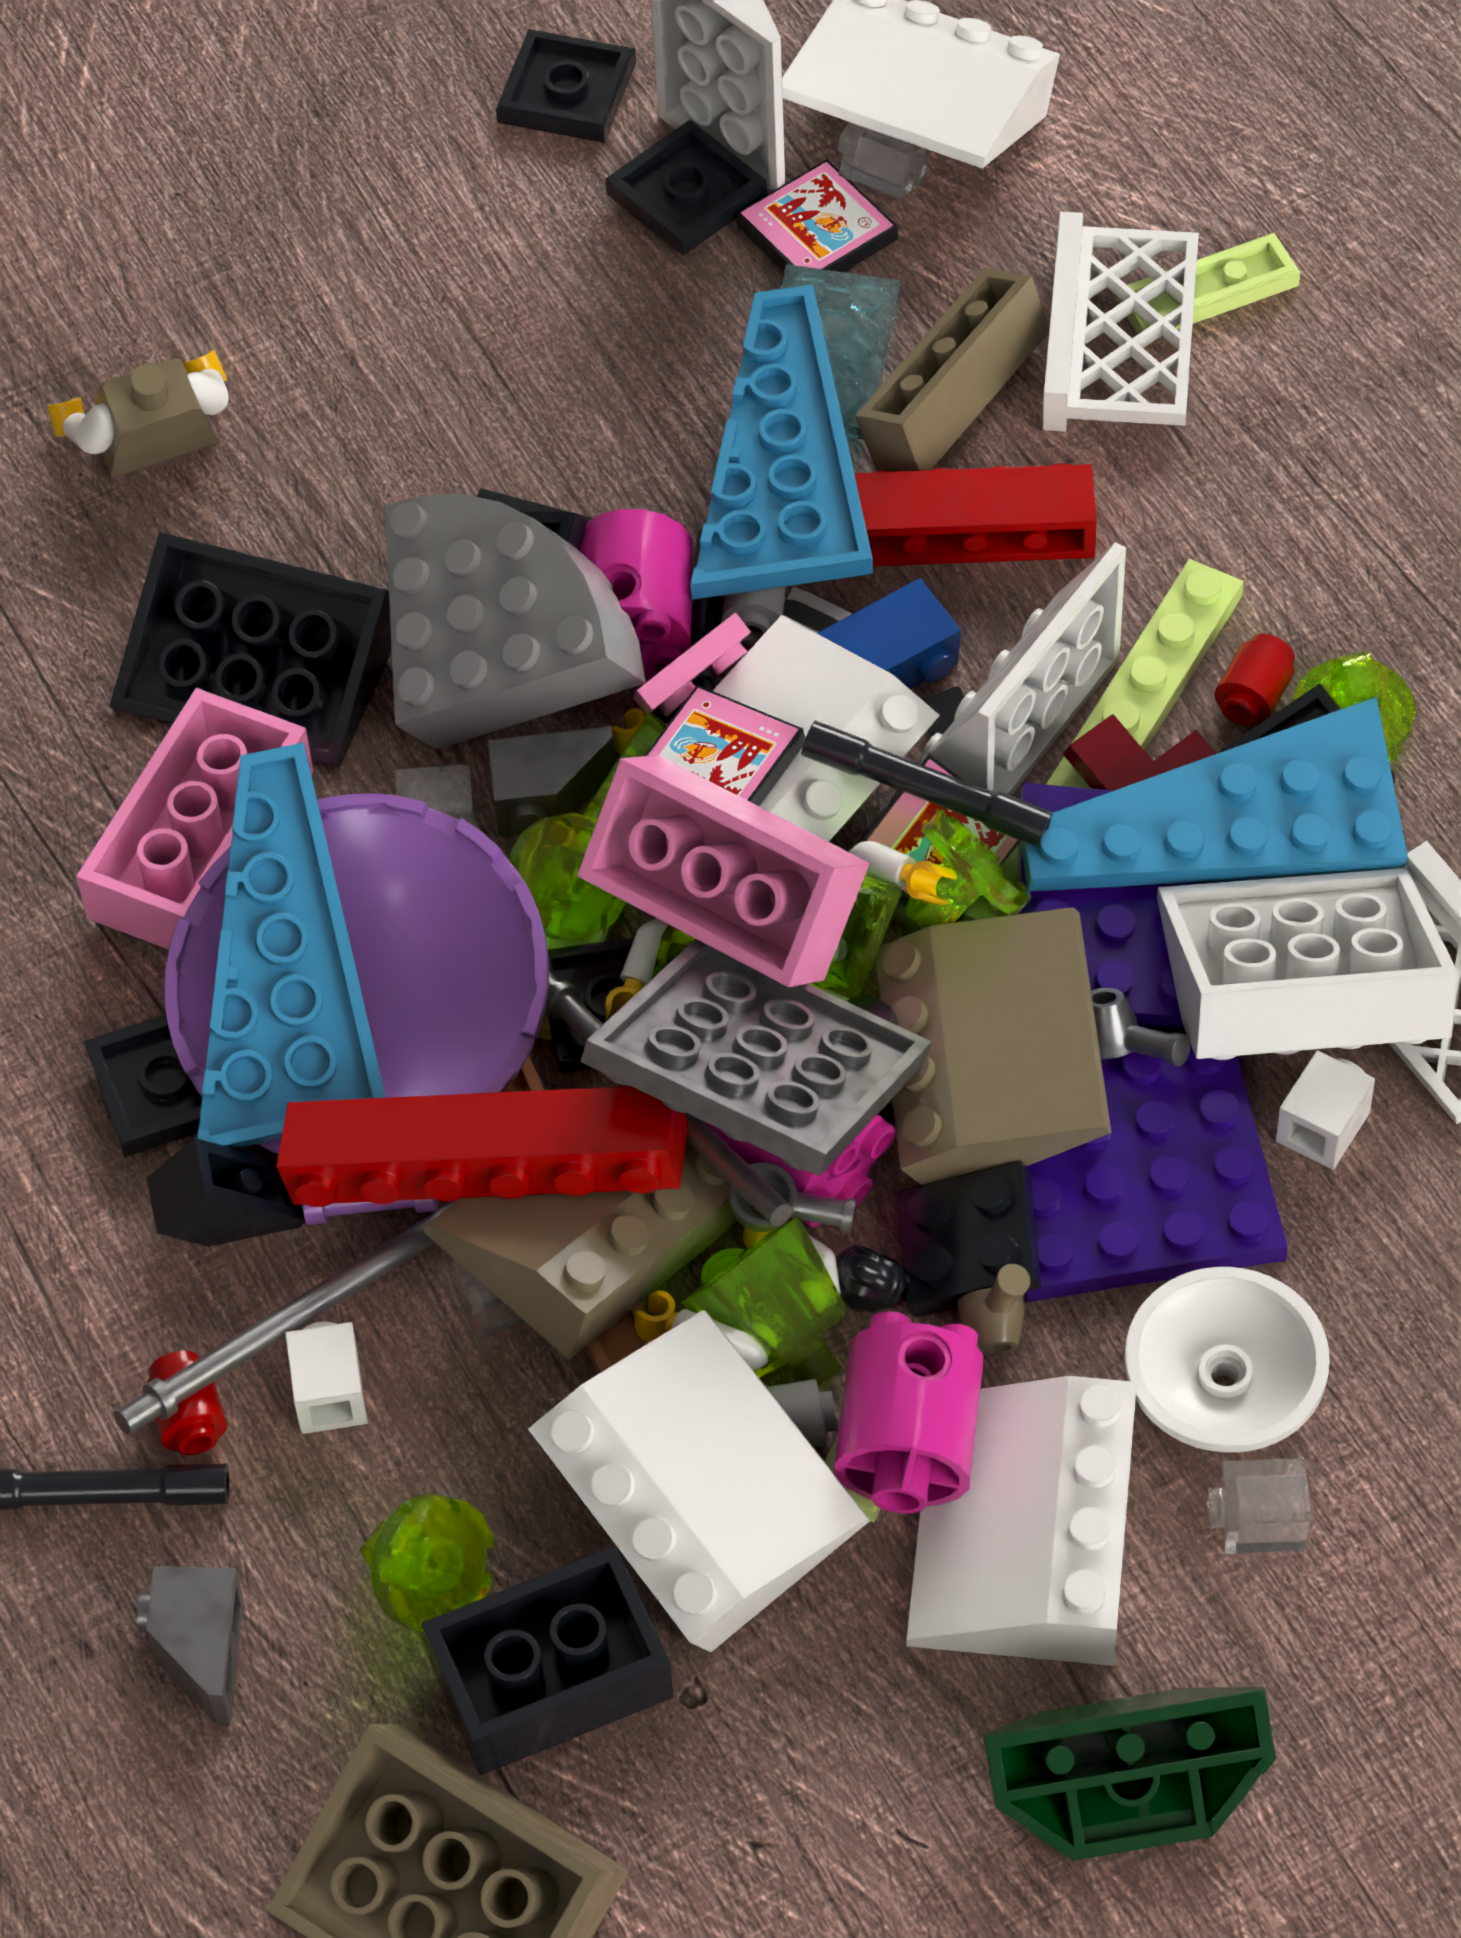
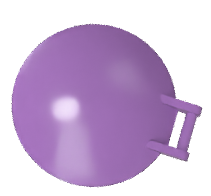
[164,793,549,1225]

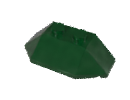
[983,1687,1276,1861]

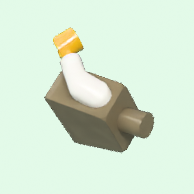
[47,349,229,479]

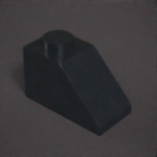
[147,1138,306,1247]

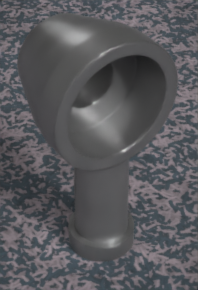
[1091,988,1190,1066]
[729,1162,856,1232]

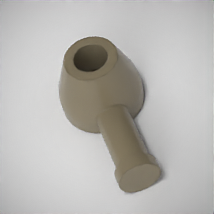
[957,1264,1030,1356]

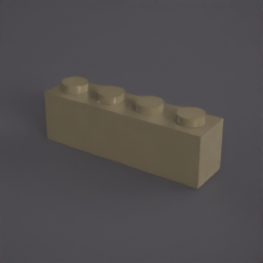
[855,268,1050,472]

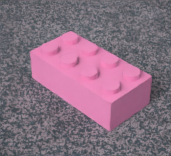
[76,688,314,950]
[577,755,870,987]

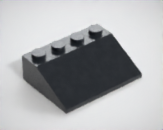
[109,532,391,768]

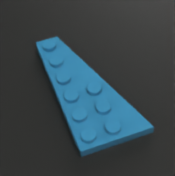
[690,285,873,600]
[1020,697,1408,891]
[197,742,386,1149]

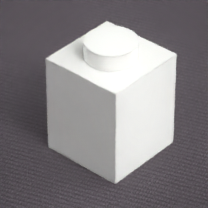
[1276,1050,1375,1170]
[285,1321,368,1434]

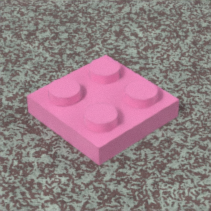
[633,612,751,717]

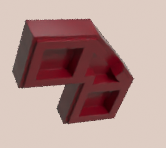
[1063,714,1216,791]

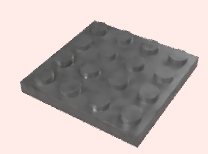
[581,939,932,1176]

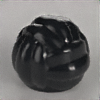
[836,1244,906,1313]

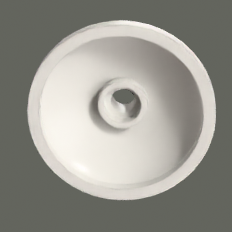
[1125,1267,1330,1452]

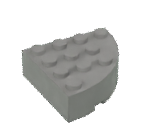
[385,494,646,750]

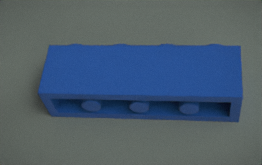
[714,578,961,689]

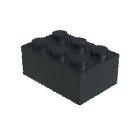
[421,1545,674,1775]

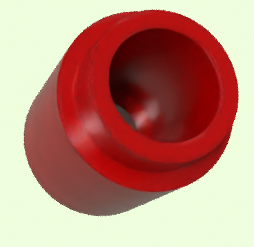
[1214,633,1295,726]
[147,1351,227,1455]

